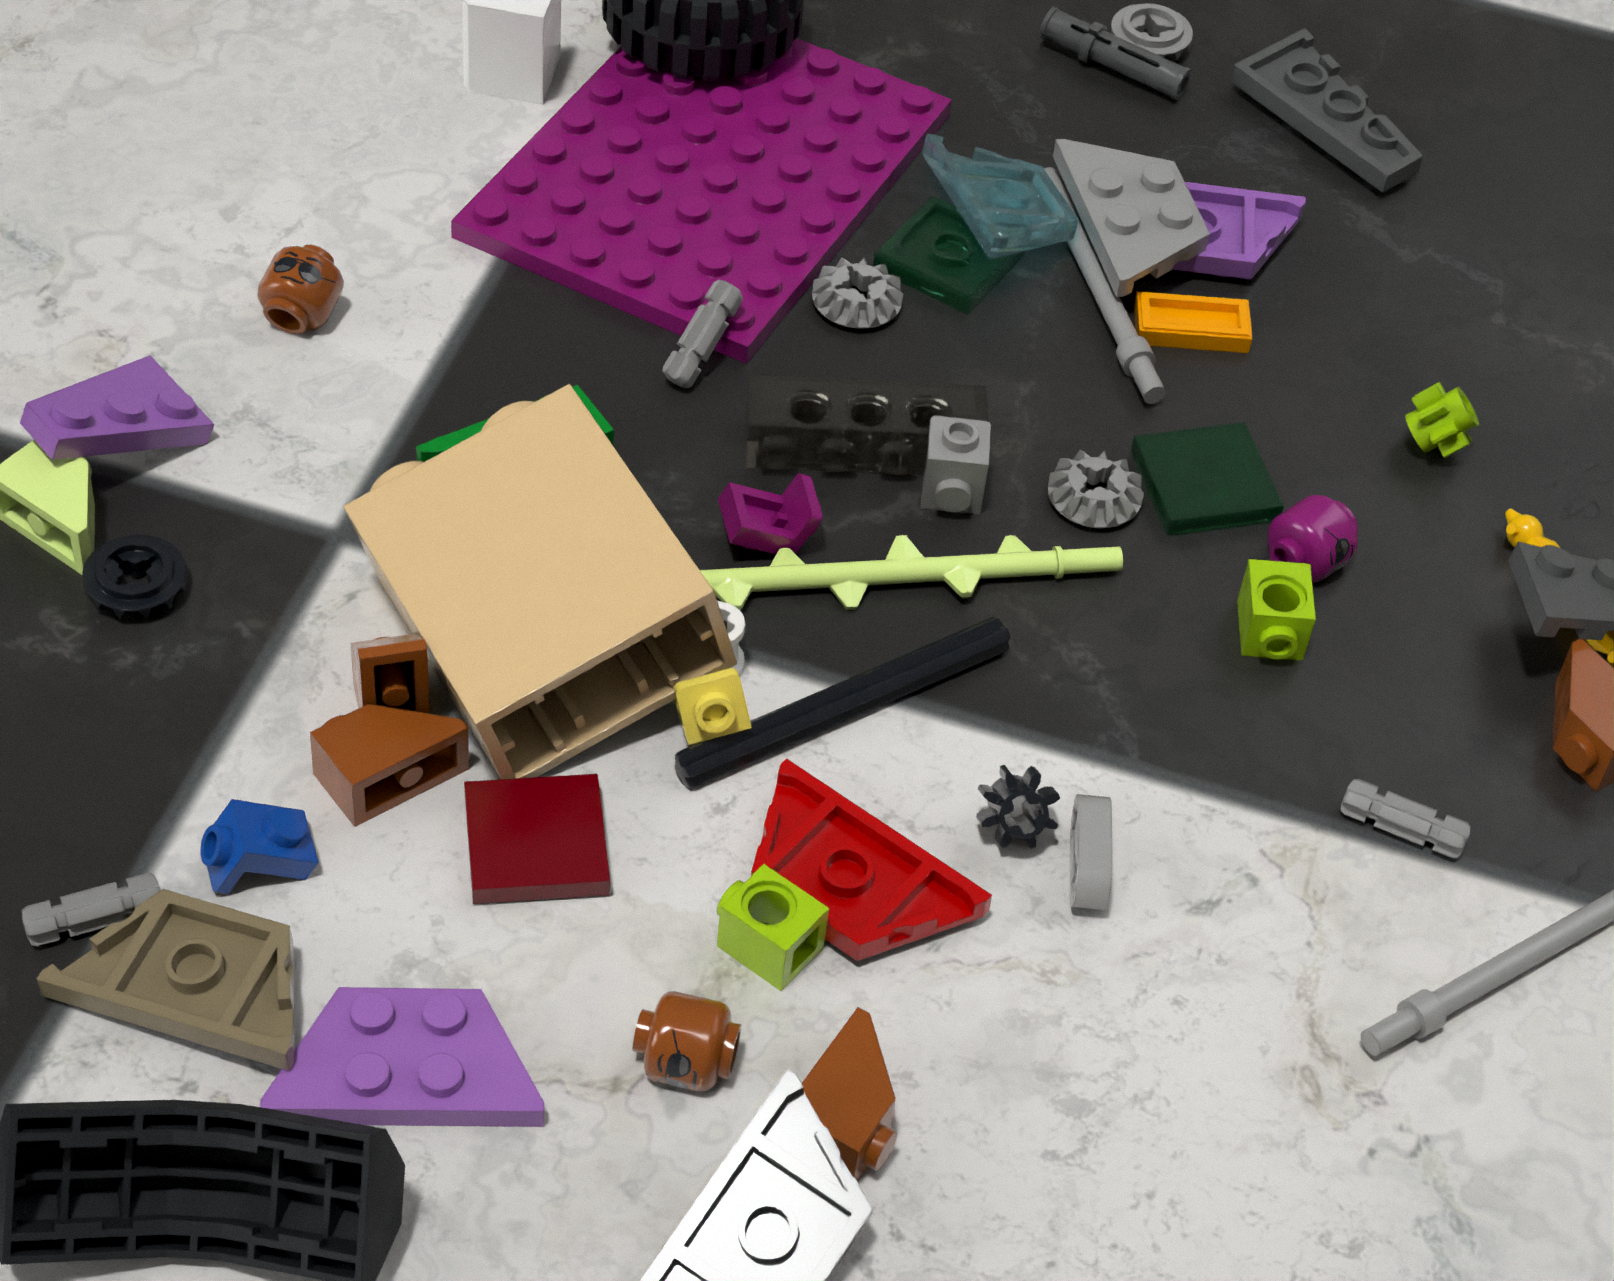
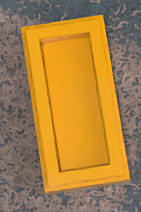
[1134,292,1252,353]

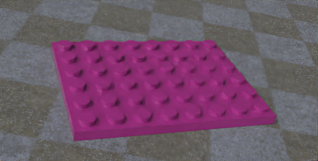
[451,38,952,364]

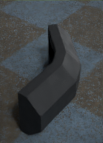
[0,1100,405,1281]

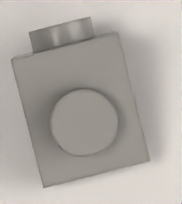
[920,416,991,515]

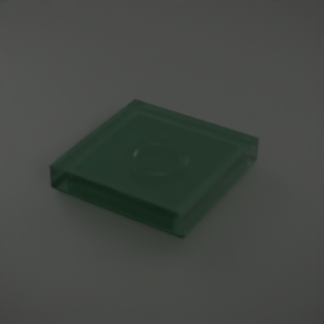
[873,196,1027,315]
[1131,422,1284,535]

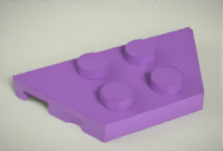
[1172,182,1306,279]
[260,987,544,1127]

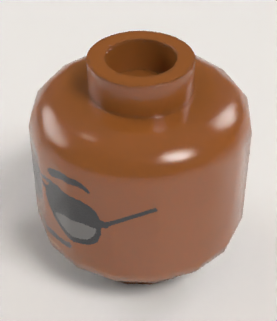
[257,244,344,334]
[632,991,741,1092]

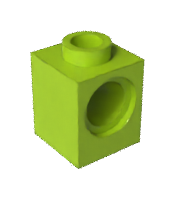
[1237,559,1316,660]
[716,864,829,991]

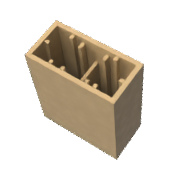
[343,384,738,779]

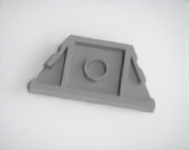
[1053,139,1210,297]

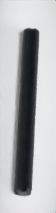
[674,617,1011,788]

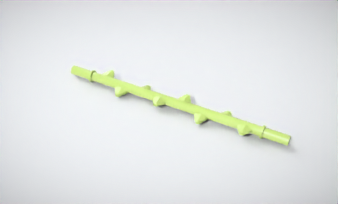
[700,535,1123,610]

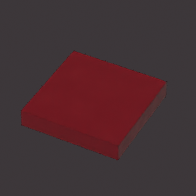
[464,774,610,904]

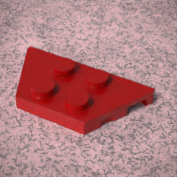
[751,758,992,961]

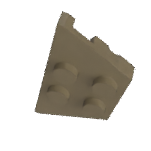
[36,889,295,1071]

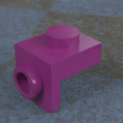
[718,473,822,554]

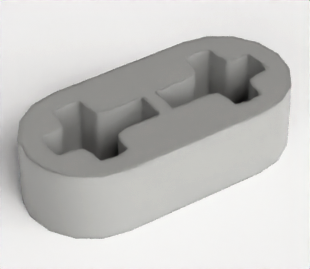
[1070,794,1112,910]

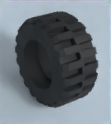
[602,0,804,81]

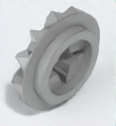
[1111,3,1193,61]
[812,258,903,328]
[1048,450,1144,528]

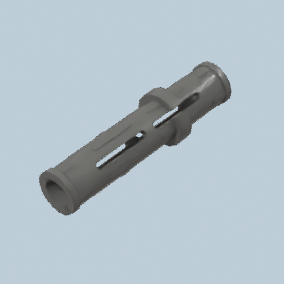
[1039,7,1192,100]

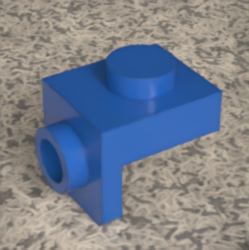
[200,799,318,894]

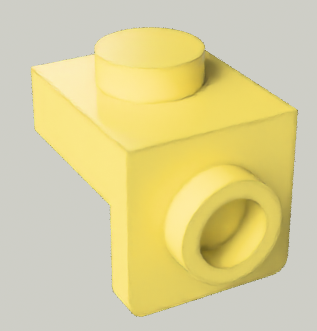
[674,668,752,745]

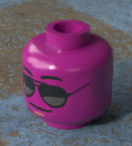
[1267,494,1358,584]

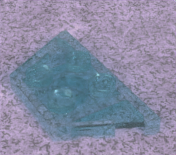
[921,134,1079,258]

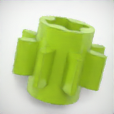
[1405,382,1479,458]

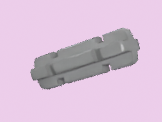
[663,279,743,389]
[1341,779,1471,859]
[22,873,161,946]

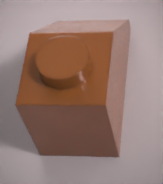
[350,633,430,714]
[1553,638,1614,792]
[310,704,469,827]
[802,1007,898,1182]

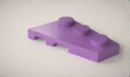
[20,355,214,460]

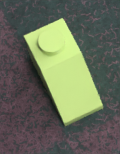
[0,440,95,575]

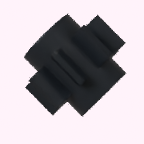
[976,765,1060,849]

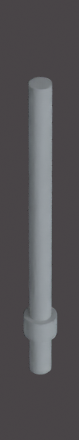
[1036,167,1166,404]
[1361,890,1614,1056]

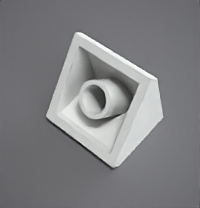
[462,0,561,105]

